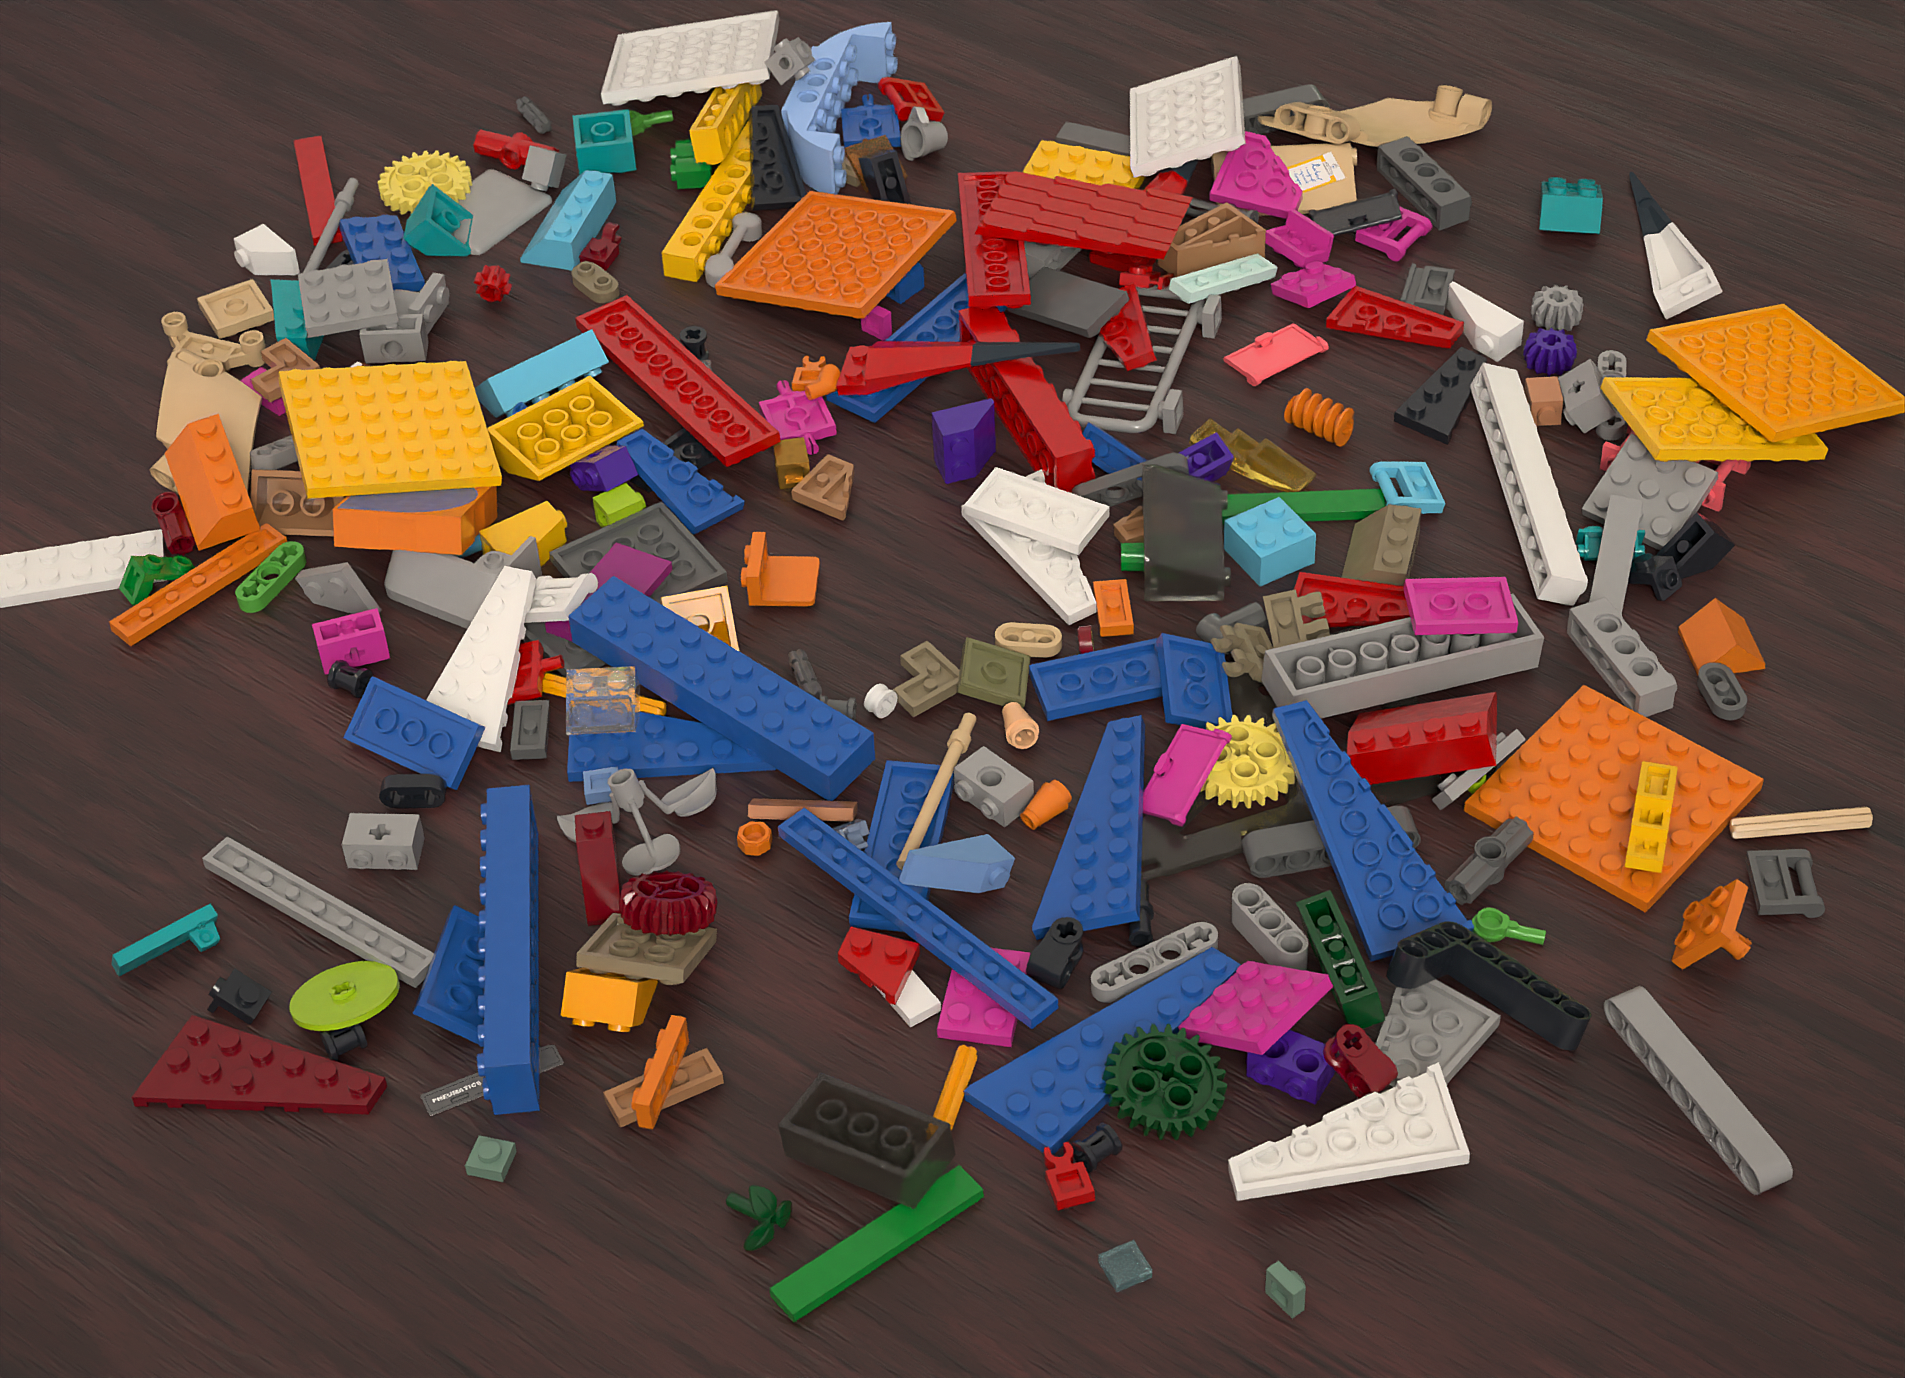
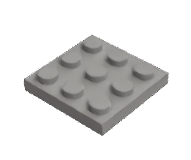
[298,259,399,338]
[1582,434,1718,550]

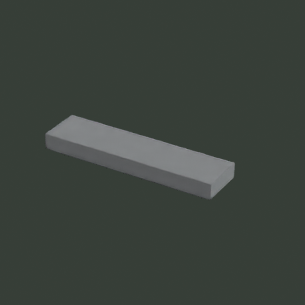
[1589,494,1643,614]

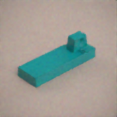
[112,903,220,977]

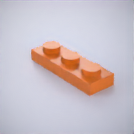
[632,1015,689,1129]

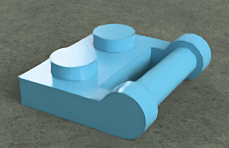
[1369,461,1445,514]

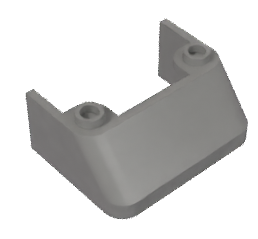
[384,536,542,629]

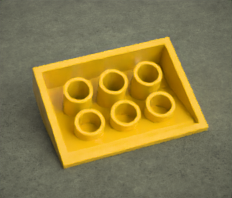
[487,376,644,481]

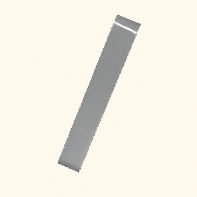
[1604,986,1793,1195]

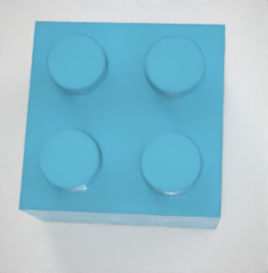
[1224,497,1316,587]

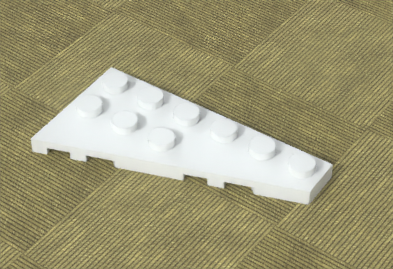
[961,469,1096,625]
[427,566,537,752]

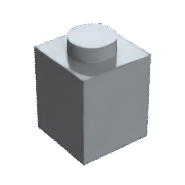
[522,145,566,191]

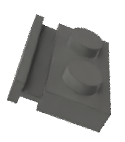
[1401,263,1455,315]

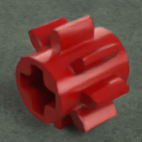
[474,265,512,302]

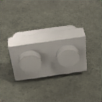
[393,273,449,335]

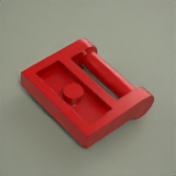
[878,77,945,122]

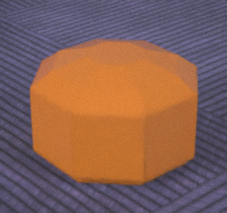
[737,821,773,856]

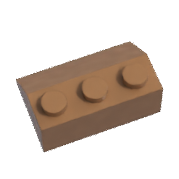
[250,469,347,537]

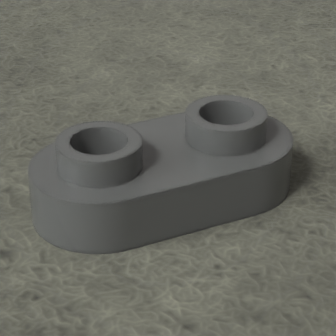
[1697,663,1747,720]

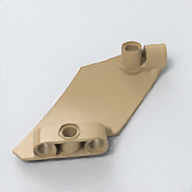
[1258,85,1492,146]
[150,348,263,495]

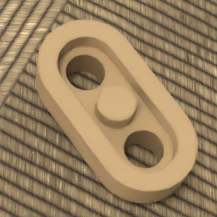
[995,622,1062,658]

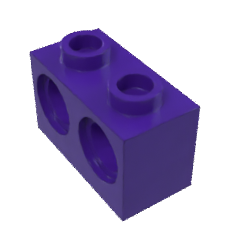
[1247,1030,1337,1105]

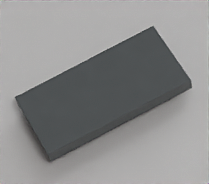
[1006,267,1130,338]

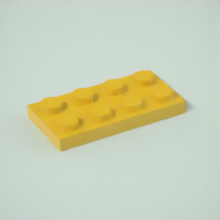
[1023,140,1146,190]

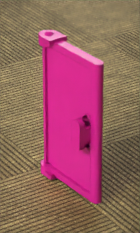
[1143,724,1232,826]

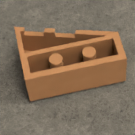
[1158,202,1266,278]

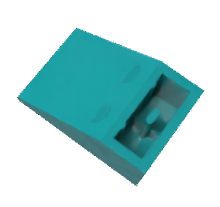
[1539,177,1603,234]

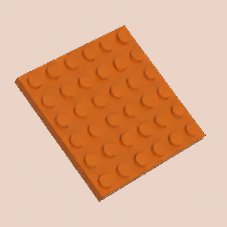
[714,191,957,319]
[1464,685,1764,913]

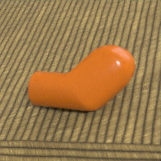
[804,364,840,400]

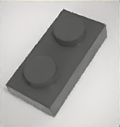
[510,700,551,760]

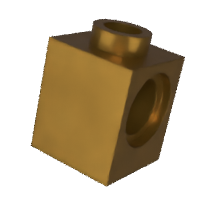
[773,437,810,490]

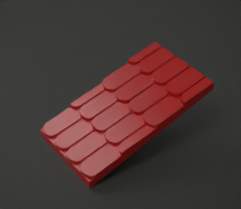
[975,171,1193,259]

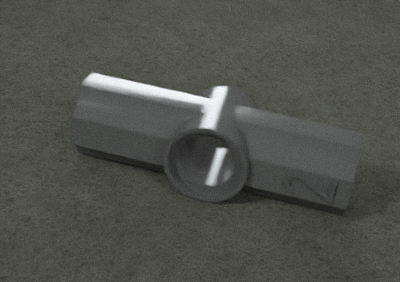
[1445,816,1534,905]

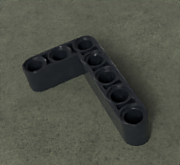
[1386,921,1591,1051]

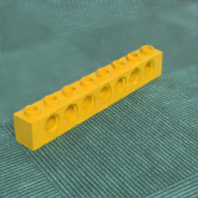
[662,121,751,282]

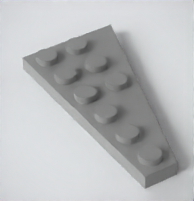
[1356,979,1500,1100]

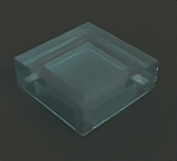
[1098,1240,1152,1292]

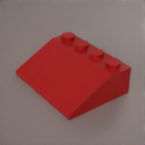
[1347,692,1497,785]

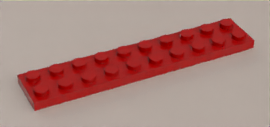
[958,171,1031,309]
[575,295,781,467]

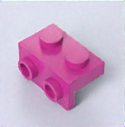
[1265,209,1334,268]

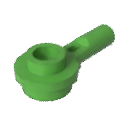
[629,110,673,136]
[1472,908,1546,945]

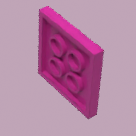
[1178,961,1333,1055]

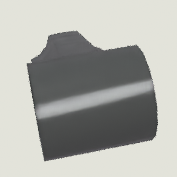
[1196,602,1268,656]

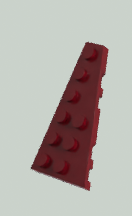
[132,1015,387,1115]

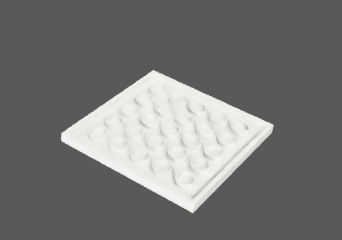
[601,10,779,106]

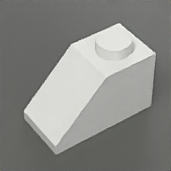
[234,224,300,275]

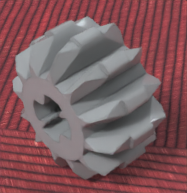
[1530,284,1584,331]

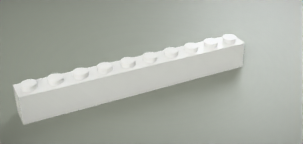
[1470,363,1588,606]

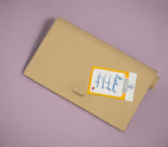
[1211,142,1357,216]

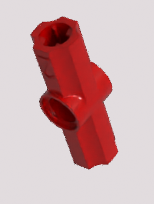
[473,129,559,169]

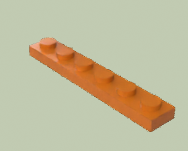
[109,523,287,646]

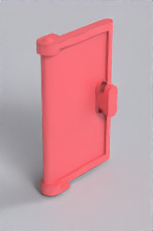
[1223,323,1329,387]

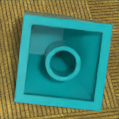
[403,184,473,256]

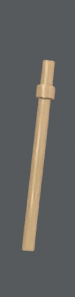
[897,713,977,870]

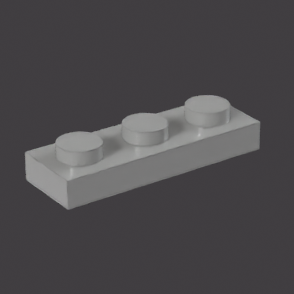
[1432,729,1526,810]

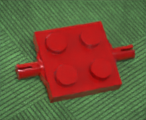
[507,640,565,705]

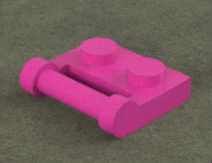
[1355,207,1432,261]

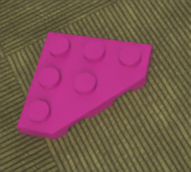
[1210,131,1303,219]

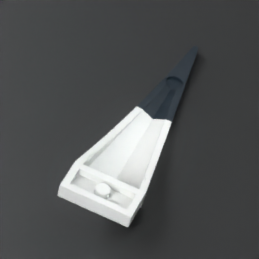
[1629,171,1723,320]

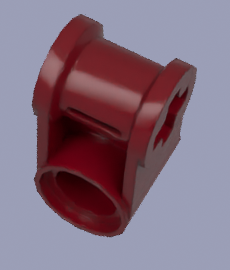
[1323,1024,1398,1099]

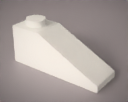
[1447,282,1524,362]

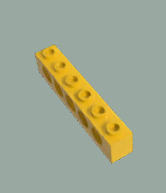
[689,82,762,165]

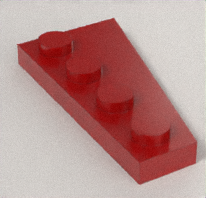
[1098,283,1157,371]
[1326,286,1464,349]
[1294,572,1410,627]

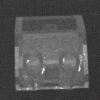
[566,666,640,735]

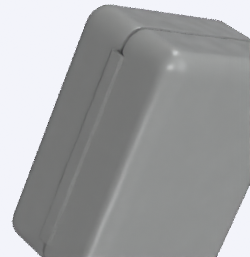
[451,169,552,255]

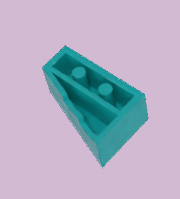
[271,279,324,360]

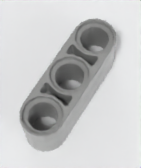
[1231,883,1308,971]

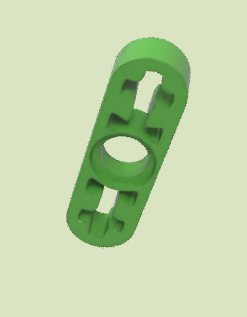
[235,541,307,613]

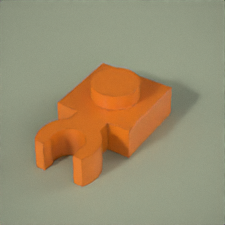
[792,356,826,391]

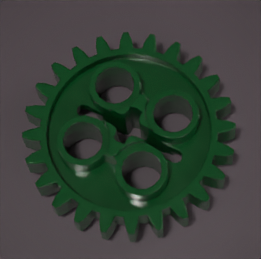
[1102,1024,1227,1140]

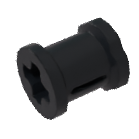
[680,326,709,364]
[327,660,373,698]
[319,1023,368,1061]
[1071,1123,1122,1173]

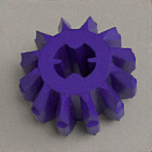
[1523,327,1577,377]

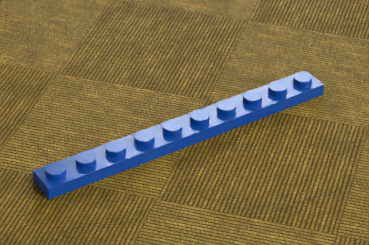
[778,808,1058,1029]

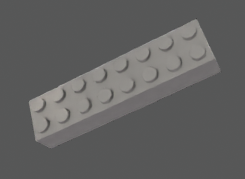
[1261,594,1544,718]

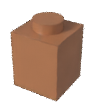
[1524,376,1564,426]

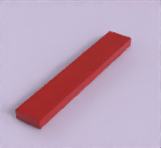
[294,136,343,246]

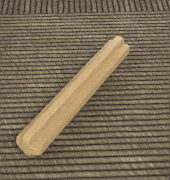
[1729,807,1873,839]

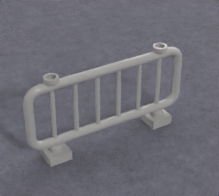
[1062,285,1222,434]

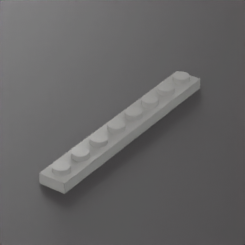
[202,837,434,988]

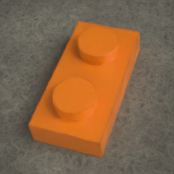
[1093,579,1134,637]

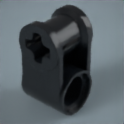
[1026,917,1084,990]

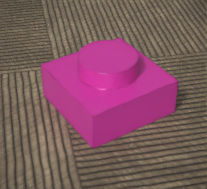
[861,305,892,341]

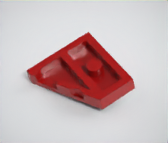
[838,927,920,1005]

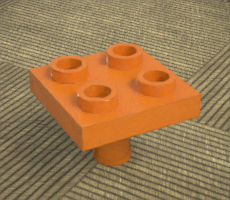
[1671,879,1752,970]

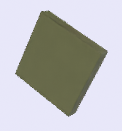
[957,637,1030,708]

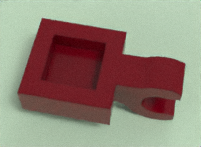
[579,222,622,271]

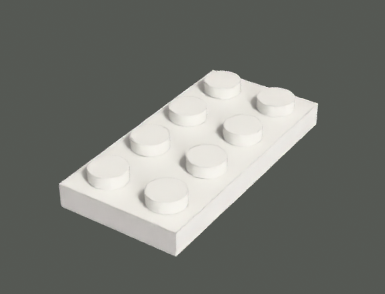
[964,467,1109,555]

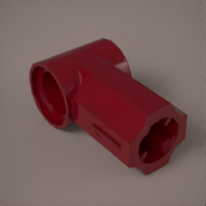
[151,492,196,556]

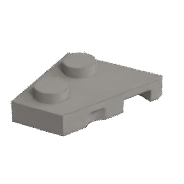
[295,562,381,614]

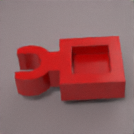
[1044,1142,1095,1210]

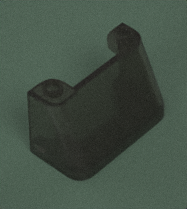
[1142,464,1231,601]

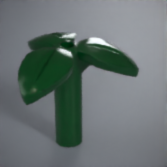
[726,1185,792,1251]

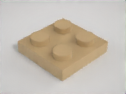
[197,279,274,339]

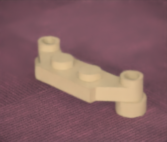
[161,312,266,372]

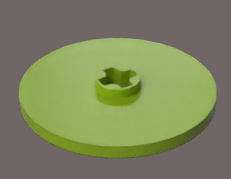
[289,961,400,1031]

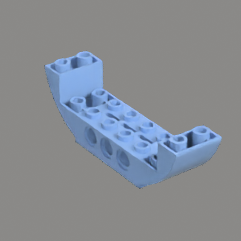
[781,22,897,194]

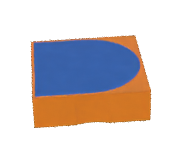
[333,486,497,555]

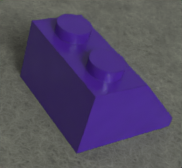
[932,398,996,484]

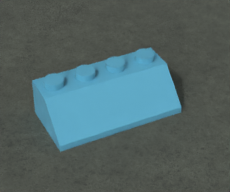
[520,170,616,270]
[475,329,609,418]

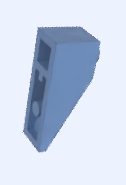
[899,834,1015,893]

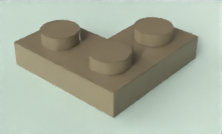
[893,641,960,717]

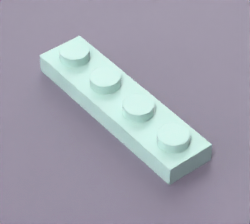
[1169,253,1278,303]

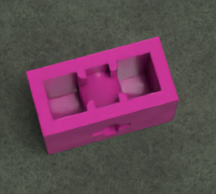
[312,608,390,675]

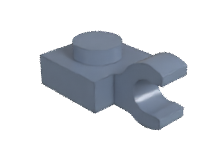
[832,819,870,850]

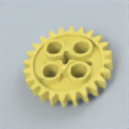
[378,150,472,215]
[1200,715,1295,808]

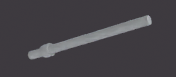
[303,178,359,273]

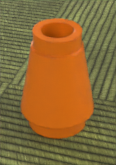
[1020,780,1072,830]

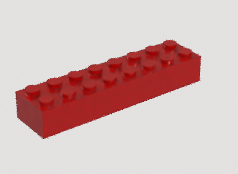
[959,306,1095,493]

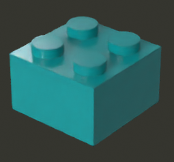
[573,109,636,175]

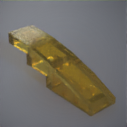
[1189,418,1316,492]

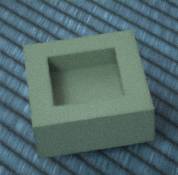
[465,1135,517,1182]
[1265,1261,1306,1318]

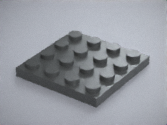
[549,501,728,604]

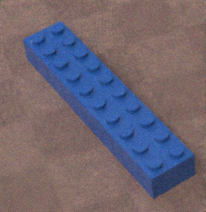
[568,576,875,801]
[477,785,540,1115]

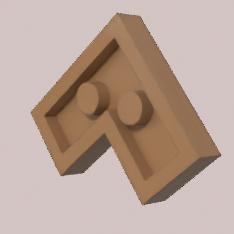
[251,338,320,403]

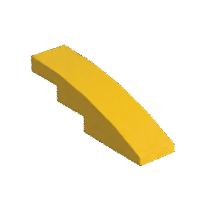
[1625,761,1678,873]

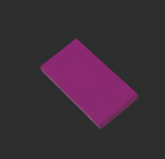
[545,542,673,642]

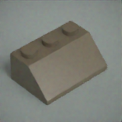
[1341,504,1422,586]

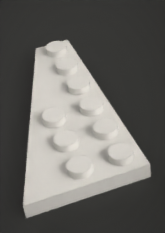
[1228,1062,1470,1201]

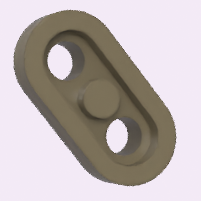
[571,261,620,304]

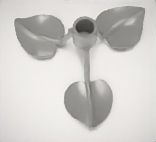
[557,768,717,876]

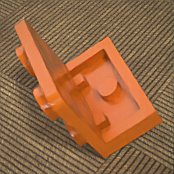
[741,532,820,606]

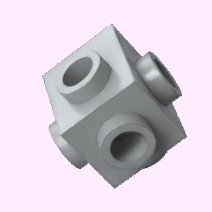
[764,37,815,85]

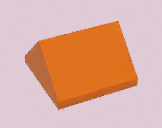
[1678,598,1766,676]

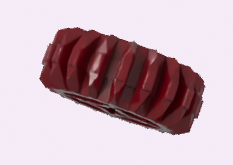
[619,870,718,937]

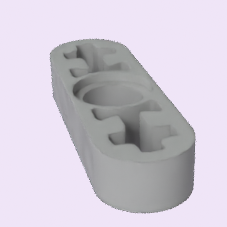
[250,435,298,470]

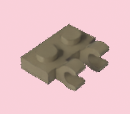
[1263,589,1330,648]
[1210,623,1273,683]

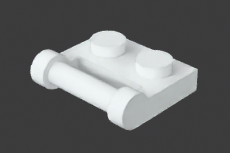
[524,573,598,623]

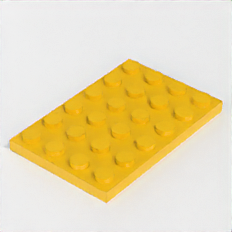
[1600,377,1828,462]

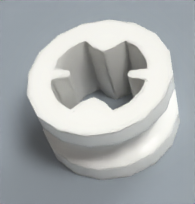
[864,683,898,718]

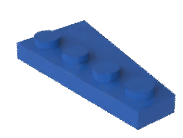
[616,429,745,535]
[413,905,485,1044]

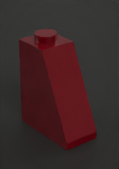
[574,811,622,926]

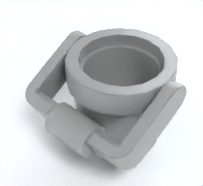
[901,106,948,160]

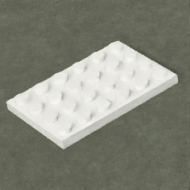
[1130,56,1245,178]

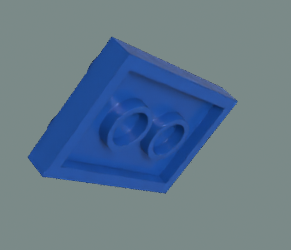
[1156,633,1232,729]

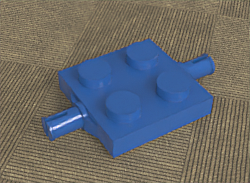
[841,94,901,155]

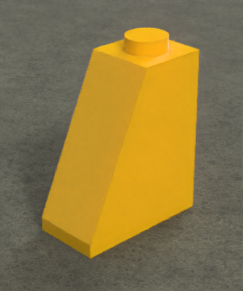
[479,501,567,567]

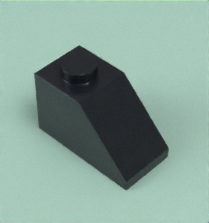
[858,149,911,205]
[1655,512,1735,579]

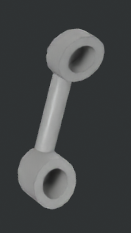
[704,212,762,288]

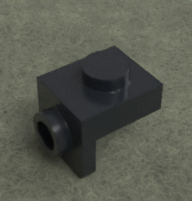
[1628,553,1682,601]
[207,968,272,1025]

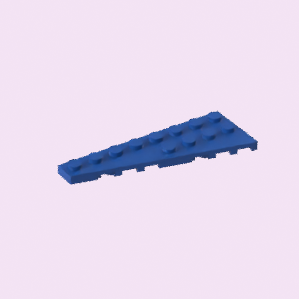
[1272,700,1474,962]
[1032,715,1145,940]
[964,947,1241,1155]

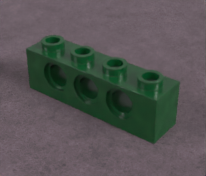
[1296,890,1386,1029]

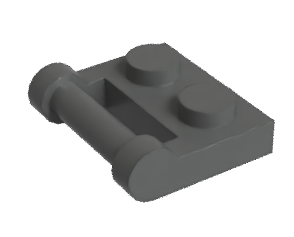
[1745,849,1825,918]

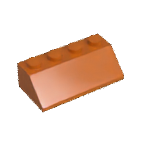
[165,414,261,551]

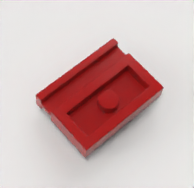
[1119,264,1174,290]

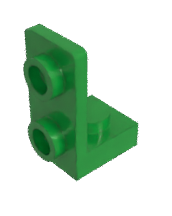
[119,554,195,606]

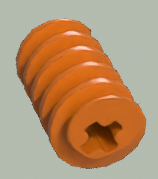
[1284,388,1354,447]

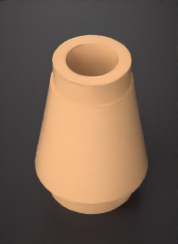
[1002,702,1039,749]

